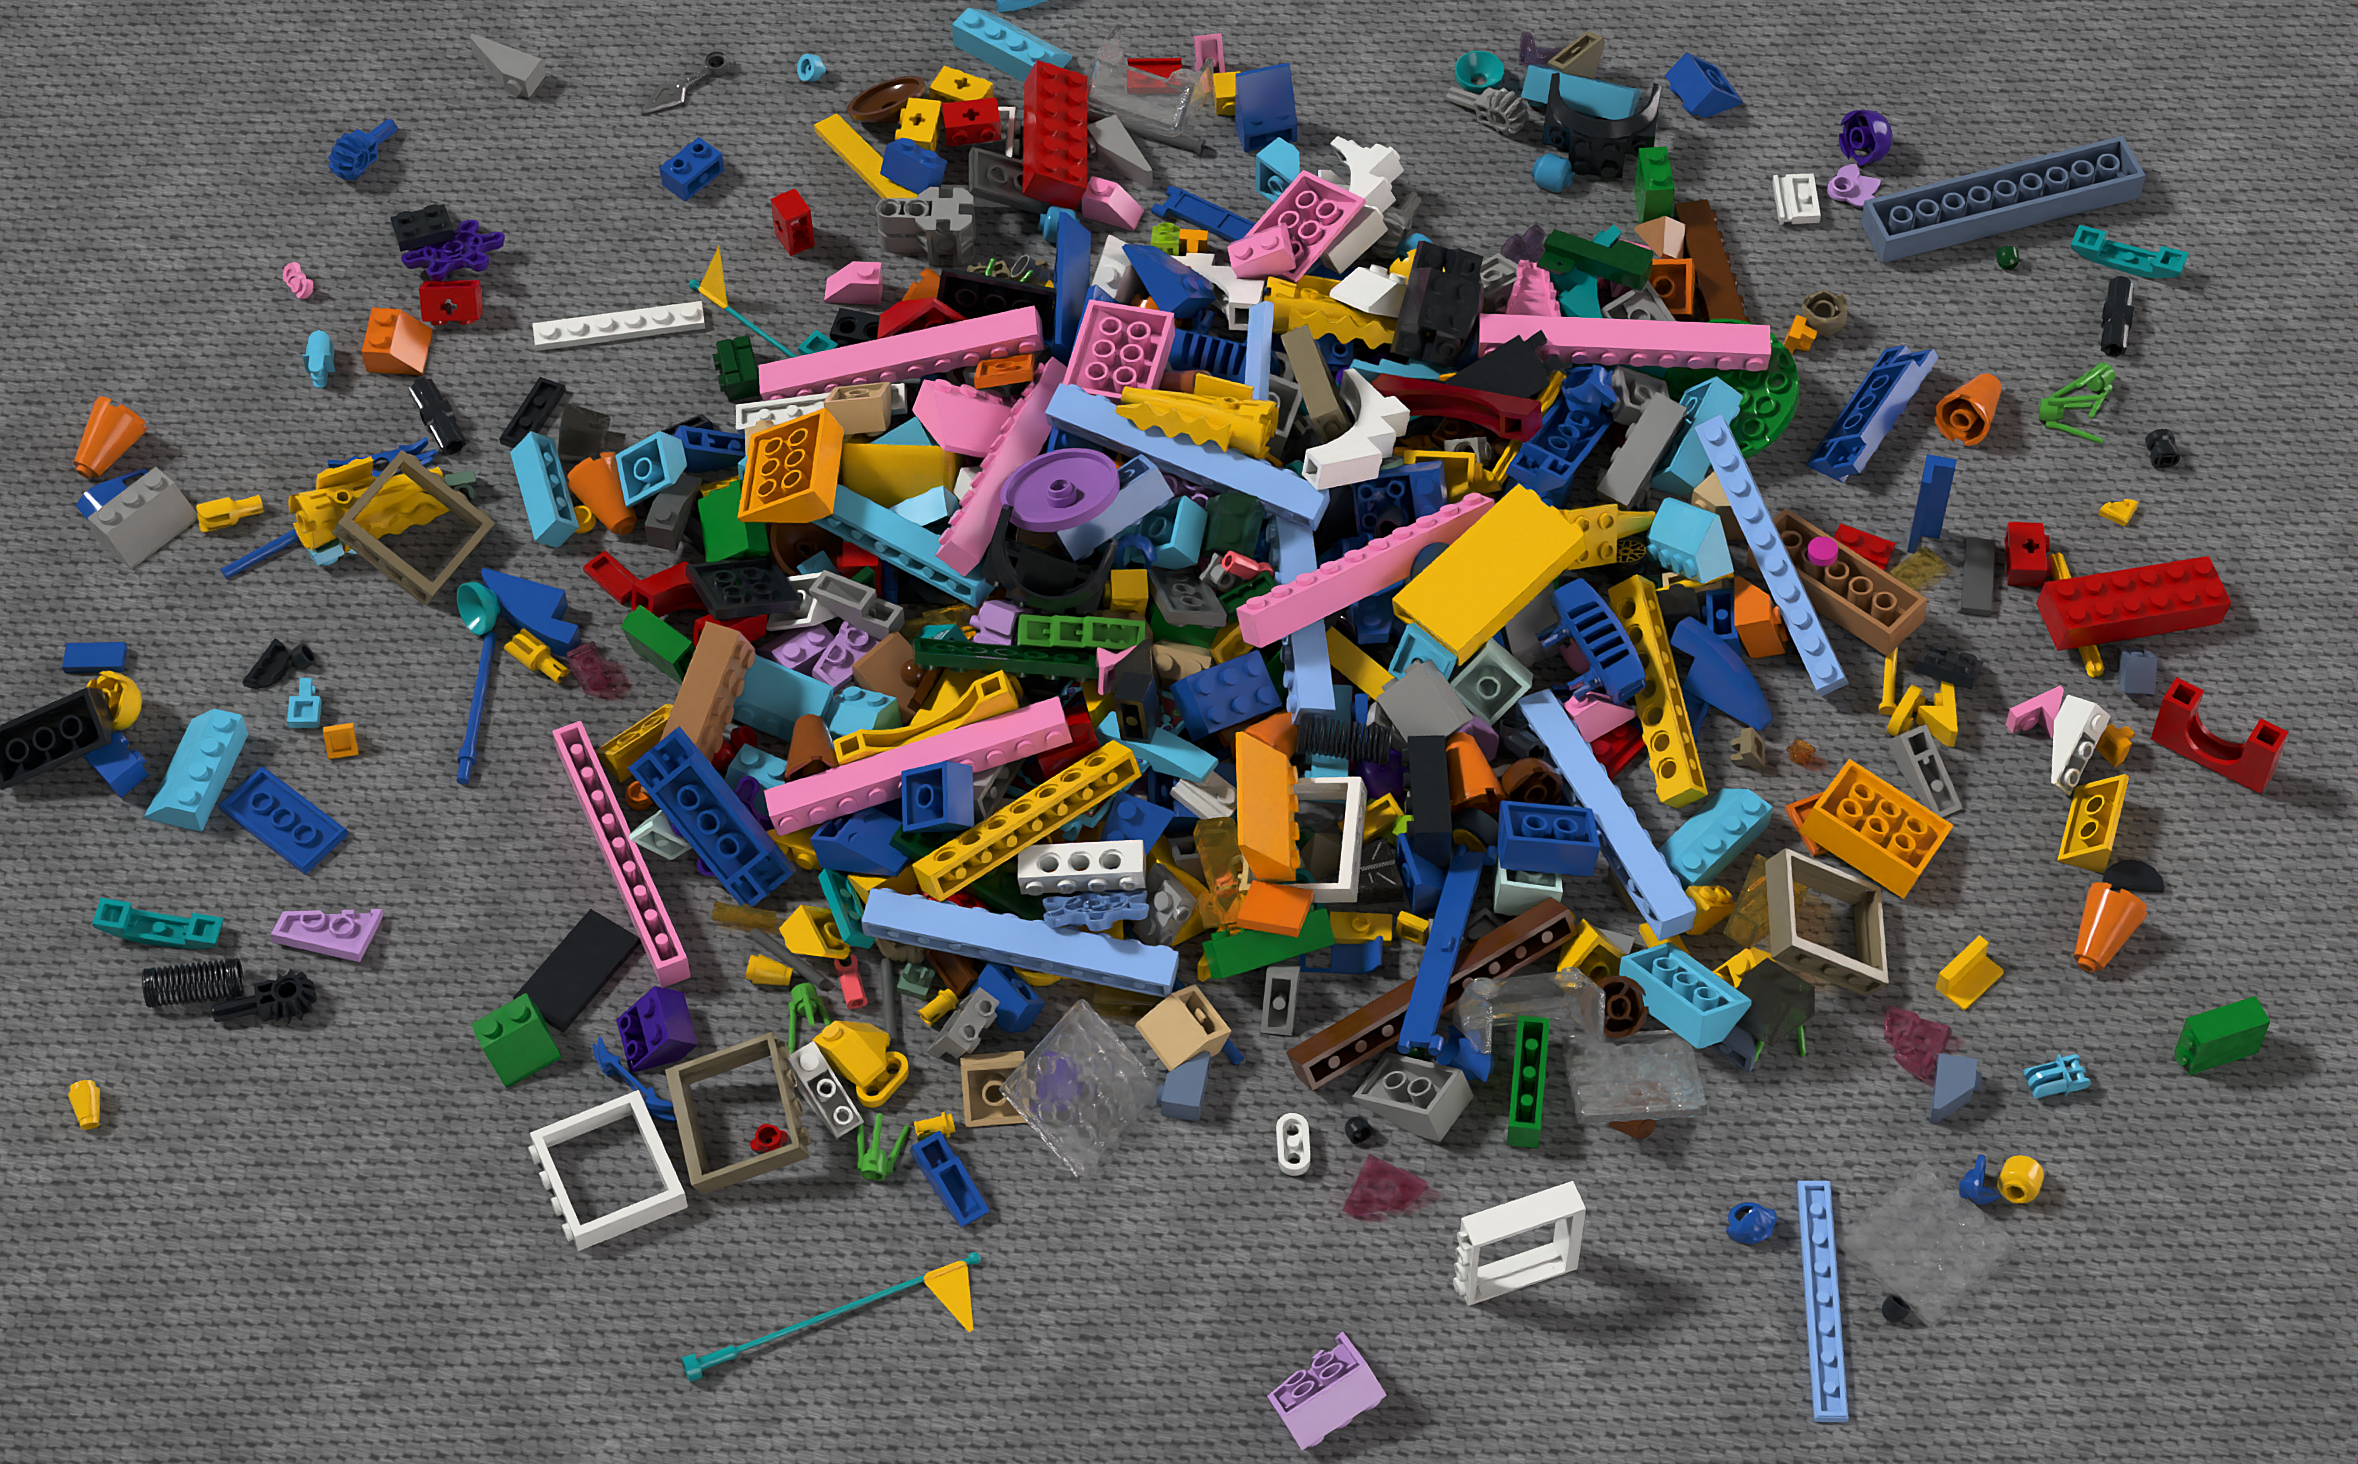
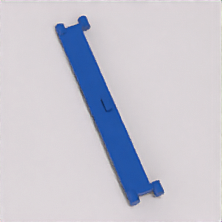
[1151,185,1355,281]
[1397,844,1498,1056]

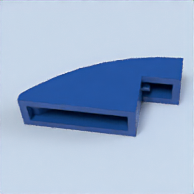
[481,568,581,660]
[1670,616,1773,731]

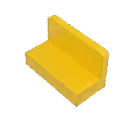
[1935,935,2004,1010]

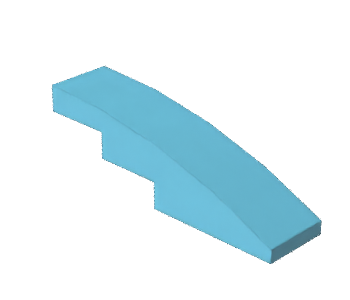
[1349,358,1458,384]
[1095,711,1219,783]

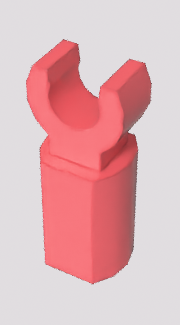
[1222,551,1275,580]
[834,954,868,1009]

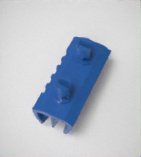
[1167,308,1281,384]
[1535,578,1647,705]

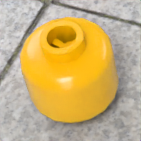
[1997,1155,2044,1203]

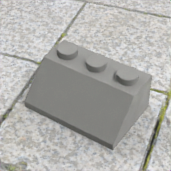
[87,467,198,570]

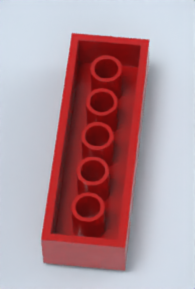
[1022,60,1087,211]
[2036,556,2232,651]

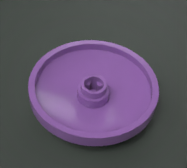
[1000,448,1120,532]

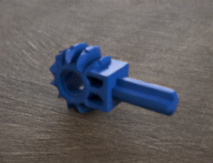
[328,119,398,181]

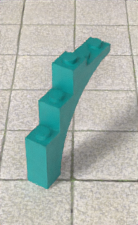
[1550,224,1635,372]

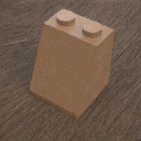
[852,630,939,727]

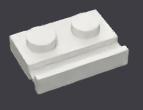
[1772,173,1821,225]
[1169,771,1237,832]

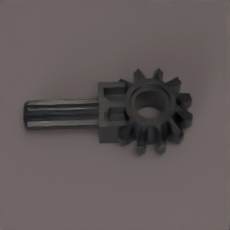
[211,969,317,1024]

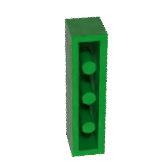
[1202,904,1336,979]
[1506,1015,1550,1148]

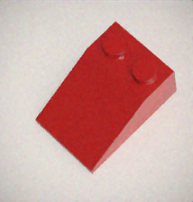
[877,297,968,339]
[1037,703,1100,781]

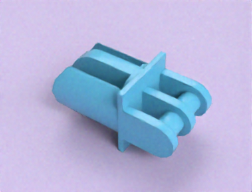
[302,330,335,388]
[2023,1054,2091,1099]

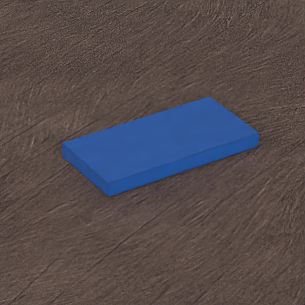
[218,766,349,875]

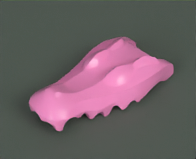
[1505,259,1561,317]

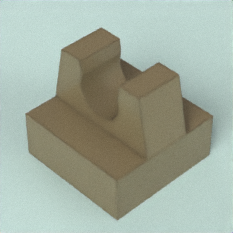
[1730,727,1765,769]

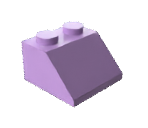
[757,623,835,678]

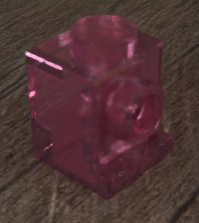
[567,641,612,694]

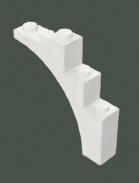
[1319,136,1404,274]
[1171,253,1265,331]
[1302,368,1410,490]

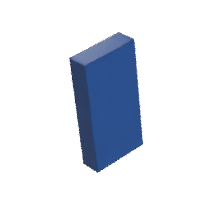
[62,642,128,673]

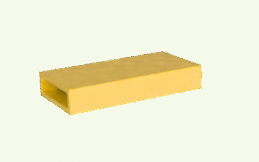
[1392,483,1586,667]

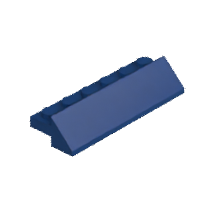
[1051,211,1091,367]
[1805,345,1939,483]
[1505,394,1614,493]
[628,726,797,912]

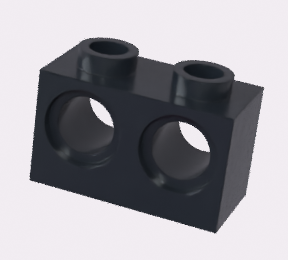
[830,308,880,348]

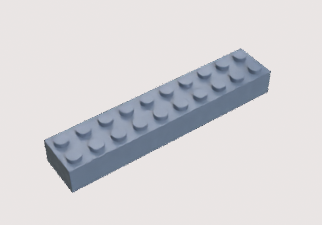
[1861,136,2146,263]

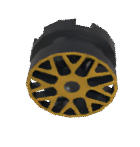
[1606,540,1647,582]

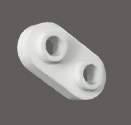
[1276,1113,1310,1176]

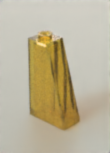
[1723,853,1809,950]

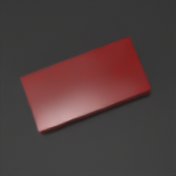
[583,550,640,605]

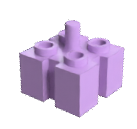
[970,598,1043,646]

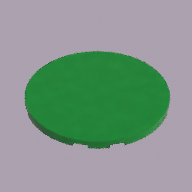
[1635,318,1800,468]

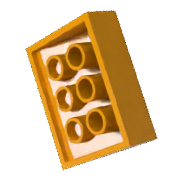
[738,407,844,523]
[1236,731,1300,883]
[1799,759,1954,899]

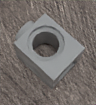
[1444,437,1492,467]

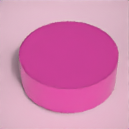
[1807,537,1838,566]

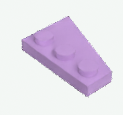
[812,621,882,694]
[271,909,383,962]

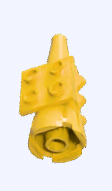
[1264,275,1398,349]
[1115,373,1279,459]
[288,456,451,553]
[1559,501,1656,570]

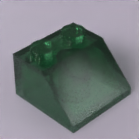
[1199,492,1265,559]

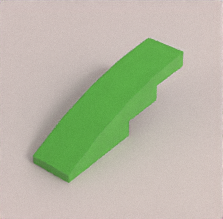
[1017,614,1145,652]

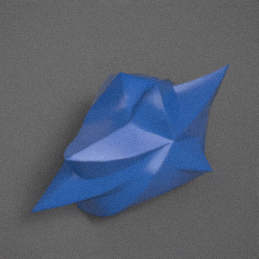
[1561,364,1617,416]
[1436,1022,1496,1083]

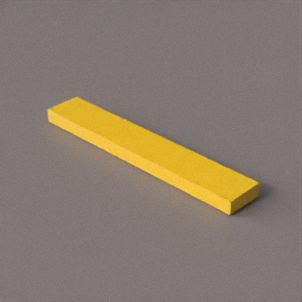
[814,113,918,199]

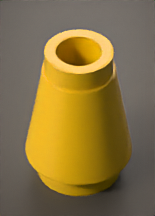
[745,953,793,986]
[68,1080,100,1130]

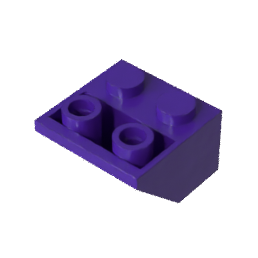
[616,986,698,1073]

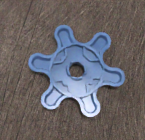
[1043,889,1149,931]

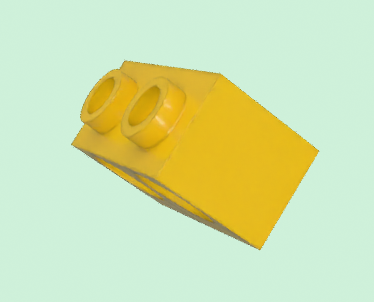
[1102,569,1148,617]

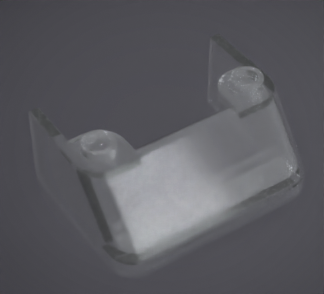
[1087,27,1214,137]
[1452,967,1605,1055]

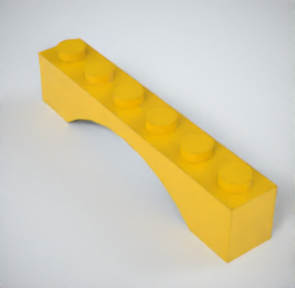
[833,670,1020,766]

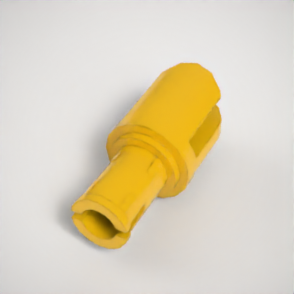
[196,495,264,532]
[504,628,569,684]

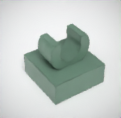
[445,470,477,499]
[896,962,937,1001]

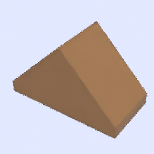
[1634,216,1685,259]

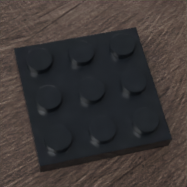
[685,555,801,621]

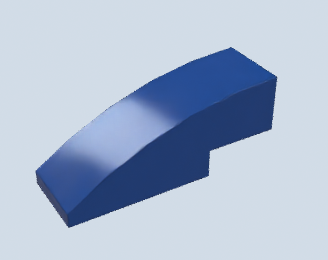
[909,1131,990,1228]

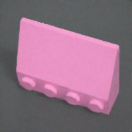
[1245,170,1366,284]
[1062,299,1175,405]
[912,379,1045,458]

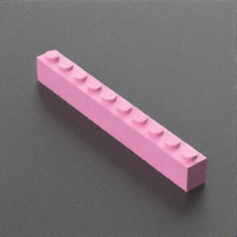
[758,305,1045,401]
[1478,313,1771,372]
[935,357,1067,577]
[1236,493,1495,648]
[764,696,1073,836]
[552,721,691,988]

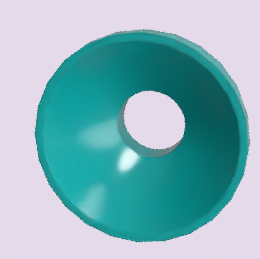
[1454,51,1504,94]
[457,581,500,635]

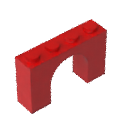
[631,561,767,648]
[2150,677,2289,794]

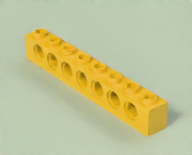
[1608,574,1708,809]
[912,740,1142,902]

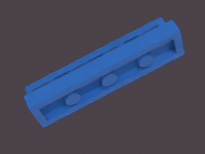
[1907,454,1957,554]

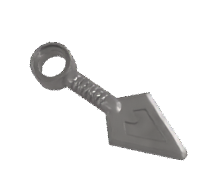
[641,51,729,115]

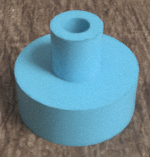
[797,54,826,82]

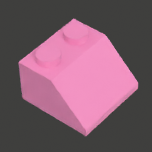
[1227,222,1296,280]

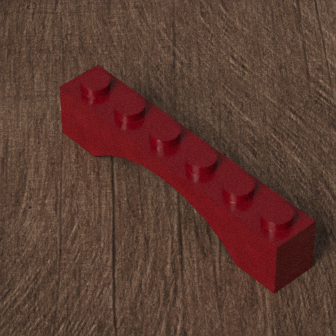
[1370,373,1542,442]

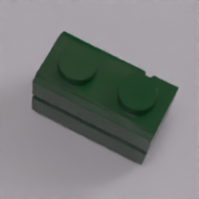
[712,335,760,401]

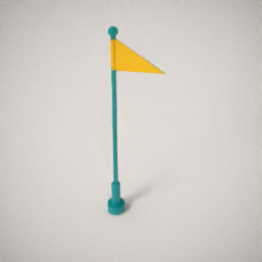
[689,244,798,358]
[681,1252,981,1382]

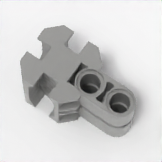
[876,187,976,266]

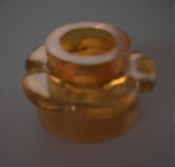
[1786,739,1816,766]

